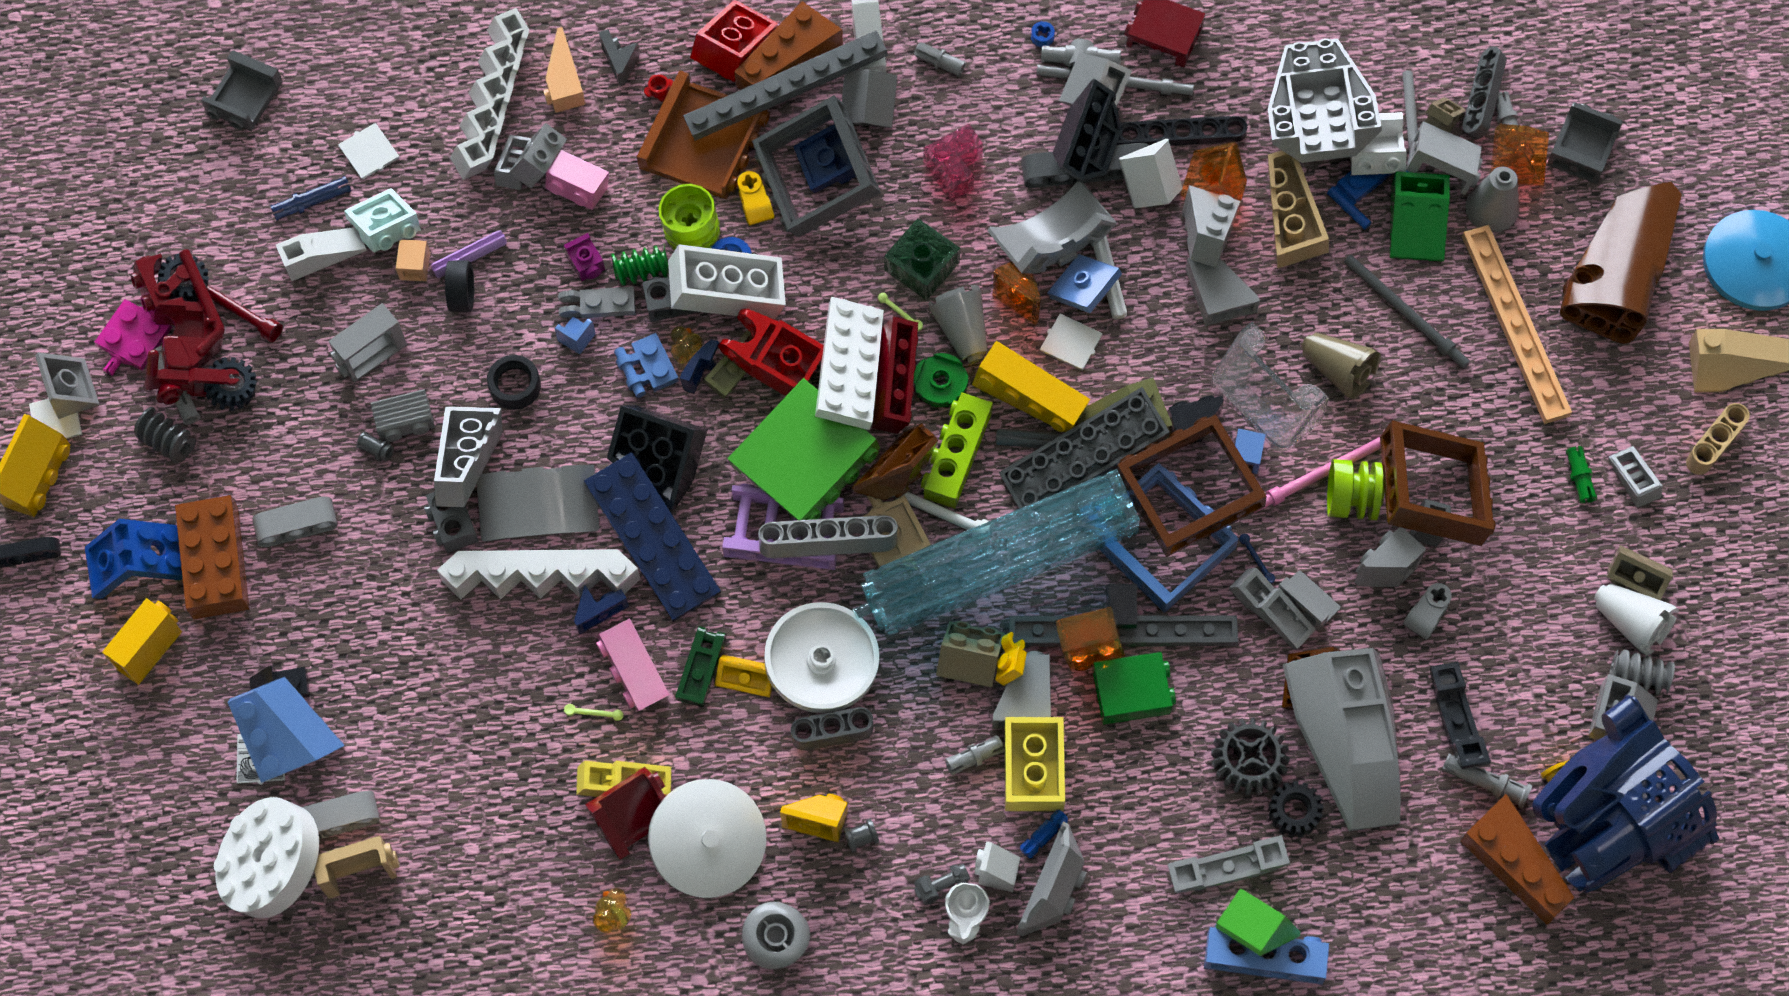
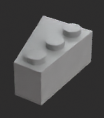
[1182,185,1240,267]

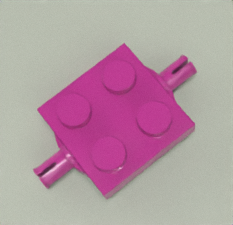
[94,299,172,376]

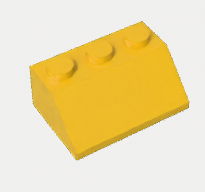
[0,414,71,517]

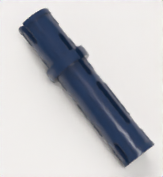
[270,176,352,221]

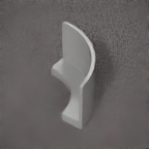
[987,181,1117,274]
[477,465,599,541]

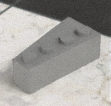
[434,407,502,507]

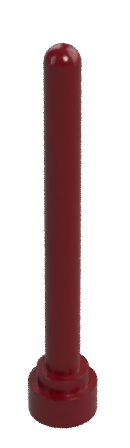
[207,285,283,343]

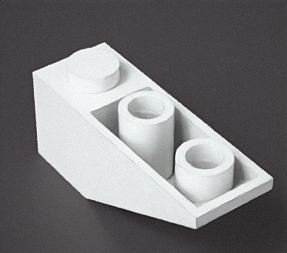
[276,227,367,281]

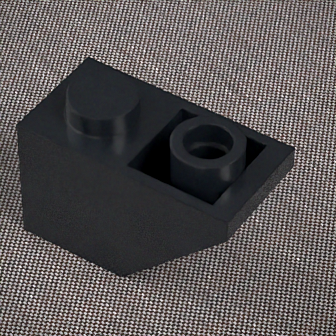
[1168,395,1224,444]

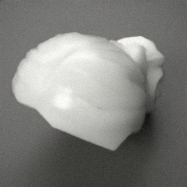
[945,883,990,944]

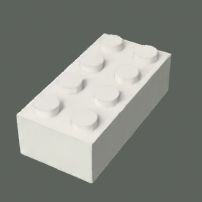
[668,245,786,320]

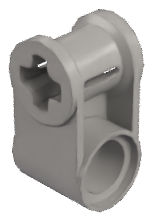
[1403,583,1452,640]

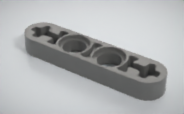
[1462,46,1507,140]

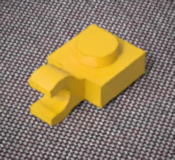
[995,632,1027,686]

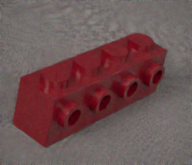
[872,316,919,434]

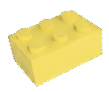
[1004,717,1065,811]

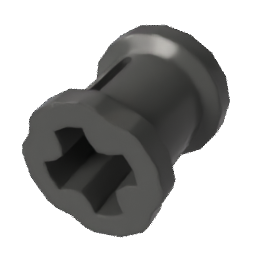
[843,818,880,853]

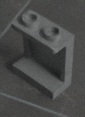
[201,50,283,132]
[1547,102,1623,184]

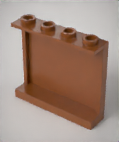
[637,70,770,200]

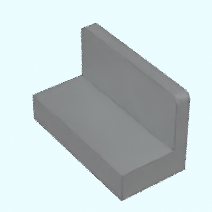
[1278,571,1340,631]

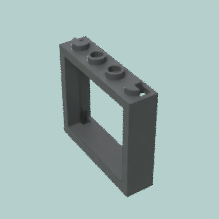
[752,95,881,237]

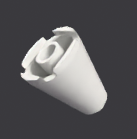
[1594,583,1679,656]

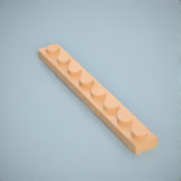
[1462,225,1572,424]

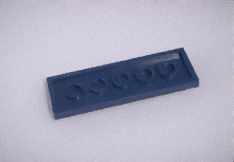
[584,452,721,622]

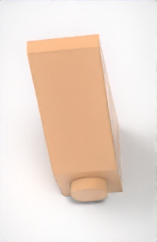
[543,27,586,113]

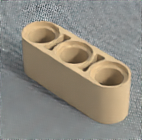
[1686,403,1750,475]

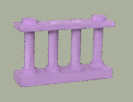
[722,484,844,570]

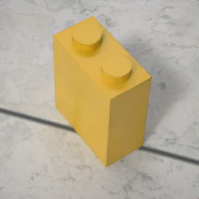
[102,598,182,685]

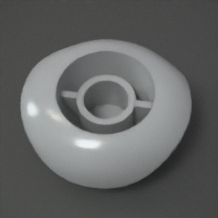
[742,902,810,969]

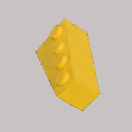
[972,341,1090,432]

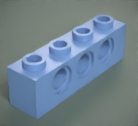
[1204,925,1329,985]

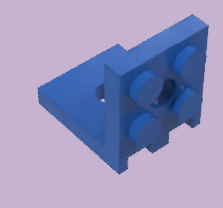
[85,519,183,599]

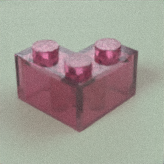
[923,124,983,202]

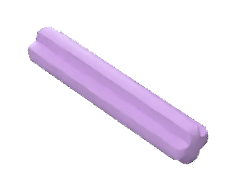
[431,230,507,278]

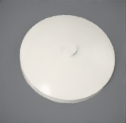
[764,602,879,713]
[648,779,766,898]

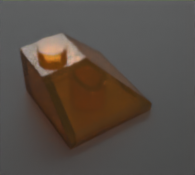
[1491,124,1549,186]
[1181,142,1247,203]
[992,261,1041,325]

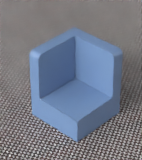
[555,317,596,354]
[1235,429,1266,474]

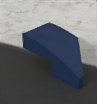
[679,339,719,394]

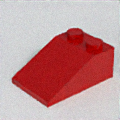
[690,0,779,82]

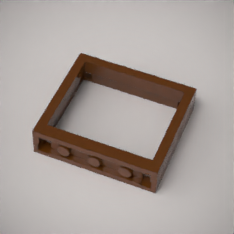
[1117,414,1267,557]
[1380,420,1496,546]

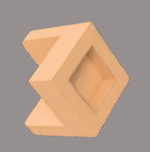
[395,240,430,281]

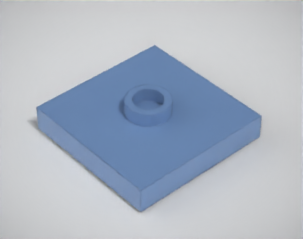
[1047,254,1122,313]

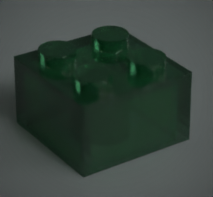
[884,218,960,301]

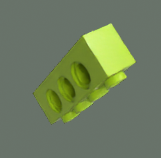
[921,392,993,509]

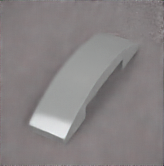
[1168,835,1290,893]

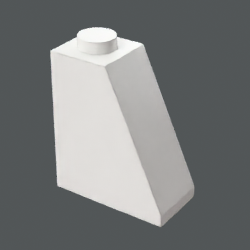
[852,0,886,73]

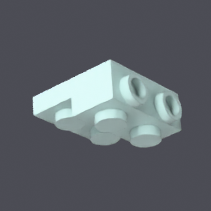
[344,189,421,253]

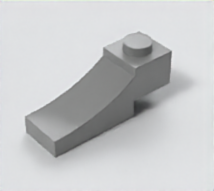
[1229,568,1316,649]

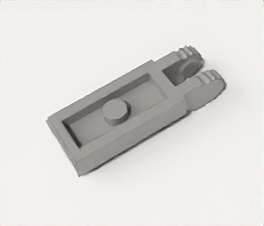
[558,286,636,319]

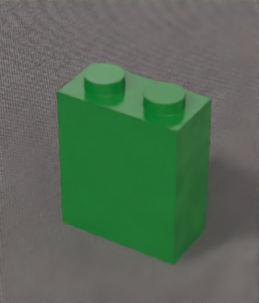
[1092,652,1176,725]

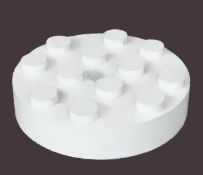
[214,797,319,919]

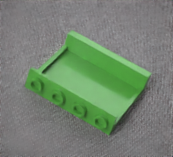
[727,378,880,521]

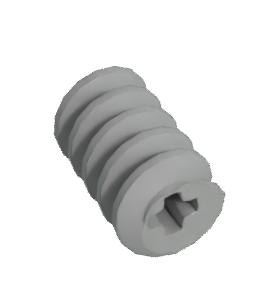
[1610,649,1675,695]

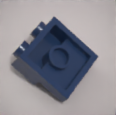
[793,123,856,193]

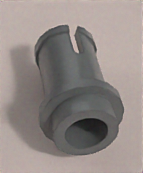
[356,432,394,462]

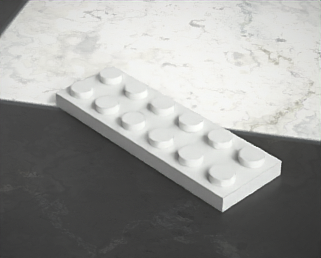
[815,297,884,430]

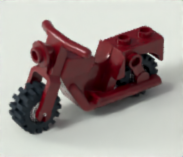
[130,249,256,411]

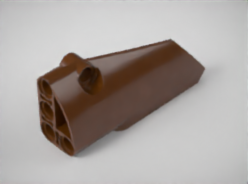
[1560,182,1682,344]

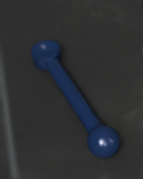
[1239,534,1276,584]

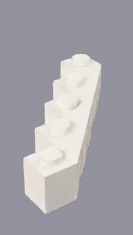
[450,8,529,180]
[437,549,640,600]

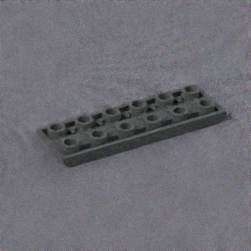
[999,387,1170,519]

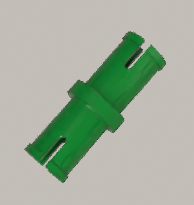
[1566,446,1597,504]

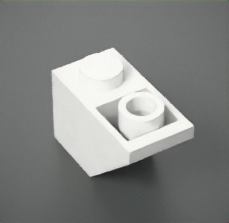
[974,841,1020,892]

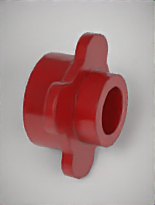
[644,74,674,102]

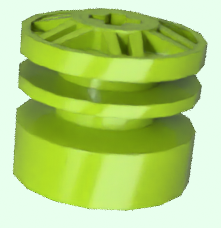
[658,184,720,251]
[1327,459,1385,520]

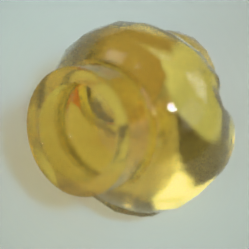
[670,326,703,364]
[593,888,631,933]

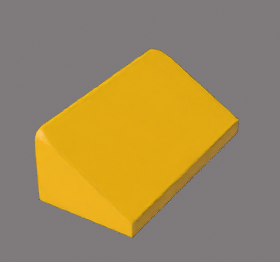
[714,655,773,698]

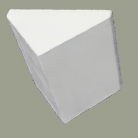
[1118,139,1183,208]

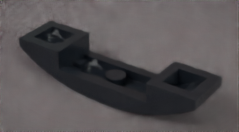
[1430,662,1491,769]

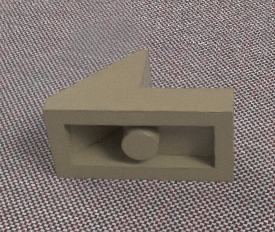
[1425,97,1466,133]

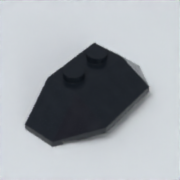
[1052,78,1121,182]

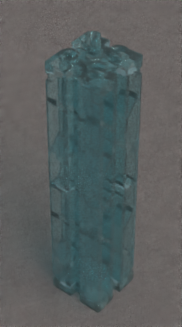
[853,469,1140,636]

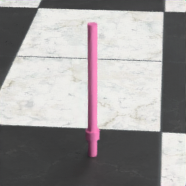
[1254,437,1381,513]

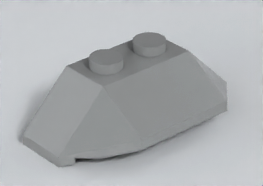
[1017,822,1087,936]

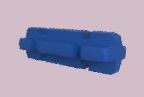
[1020,810,1068,858]

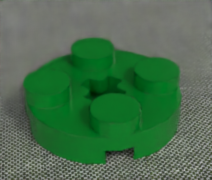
[913,353,968,407]

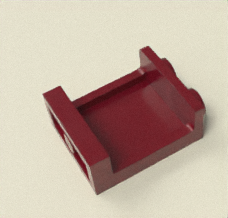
[1124,0,1206,68]
[585,767,665,860]

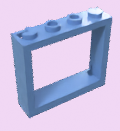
[1085,463,1238,613]

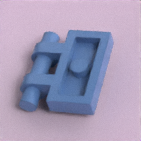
[614,333,679,398]

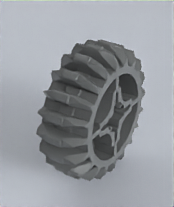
[1211,717,1290,796]

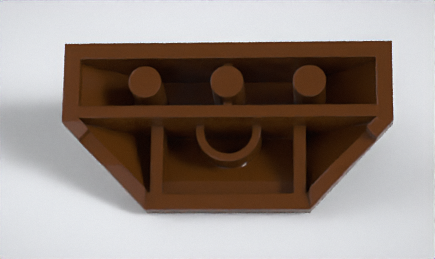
[852,423,938,500]

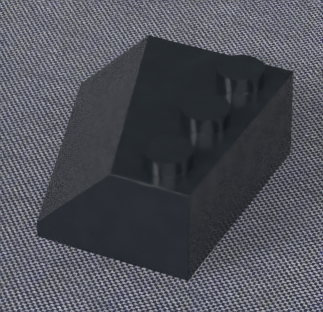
[607,405,708,510]

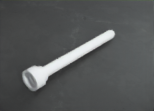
[892,492,994,544]

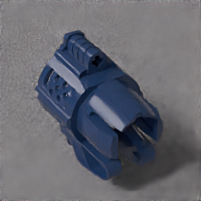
[1532,695,1719,894]

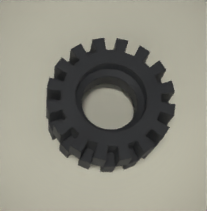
[1268,781,1323,838]

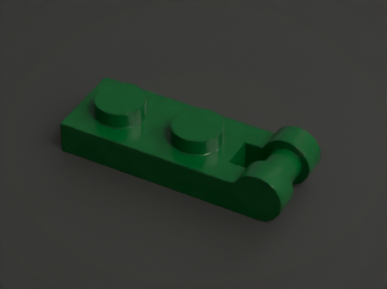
[675,626,727,708]

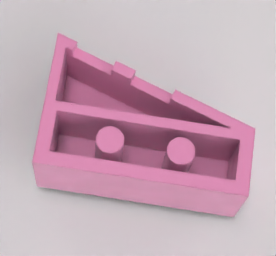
[596,618,670,712]

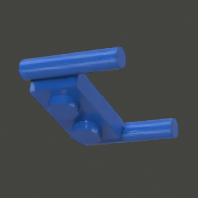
[1327,170,1409,230]

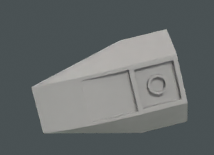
[1268,39,1382,163]
[1282,648,1401,831]

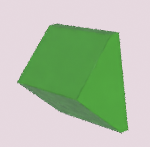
[1216,888,1301,956]

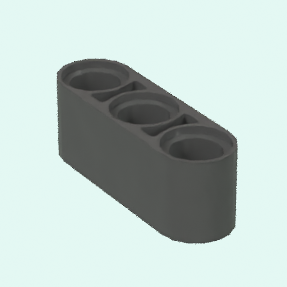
[791,707,874,750]

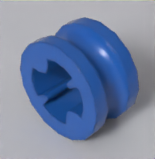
[1031,21,1055,47]

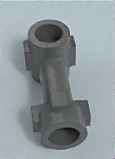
[914,864,970,905]

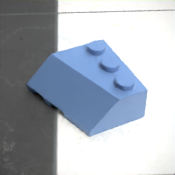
[228,677,345,783]

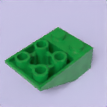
[1389,171,1450,262]

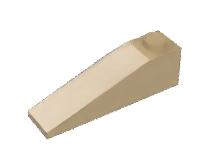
[1689,329,1789,392]

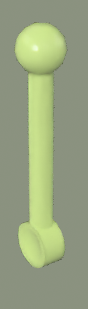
[878,293,923,331]
[564,704,623,721]

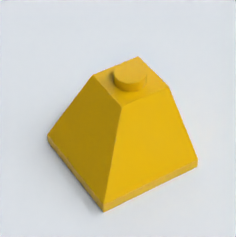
[780,794,848,843]

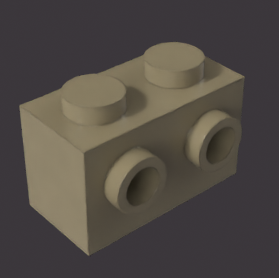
[1607,545,1673,600]

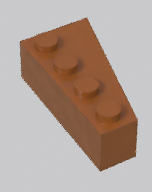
[734,1,843,90]
[1460,794,1574,925]

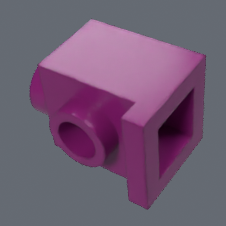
[564,233,605,282]

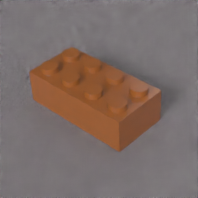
[175,495,250,620]

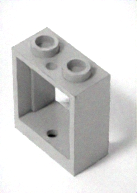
[329,303,407,383]

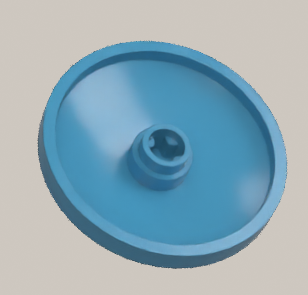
[1703,210,1789,311]

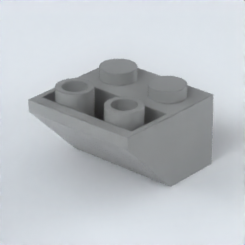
[1059,53,1132,107]
[1354,527,1426,587]
[1588,674,1658,740]

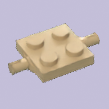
[862,495,931,578]

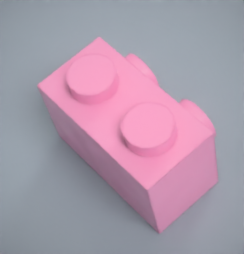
[545,150,609,210]

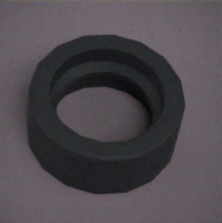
[445,260,474,312]
[487,355,541,410]

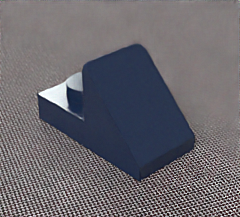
[574,585,629,634]

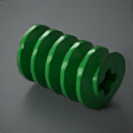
[611,245,669,286]

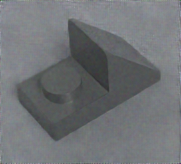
[599,29,640,87]

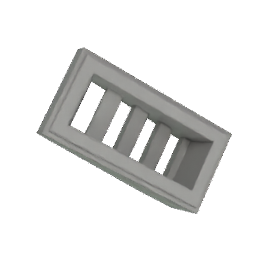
[494,135,531,190]
[1608,446,1663,508]

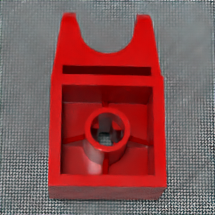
[718,309,824,396]

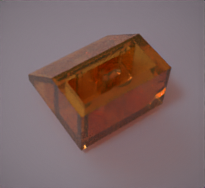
[1055,607,1126,671]

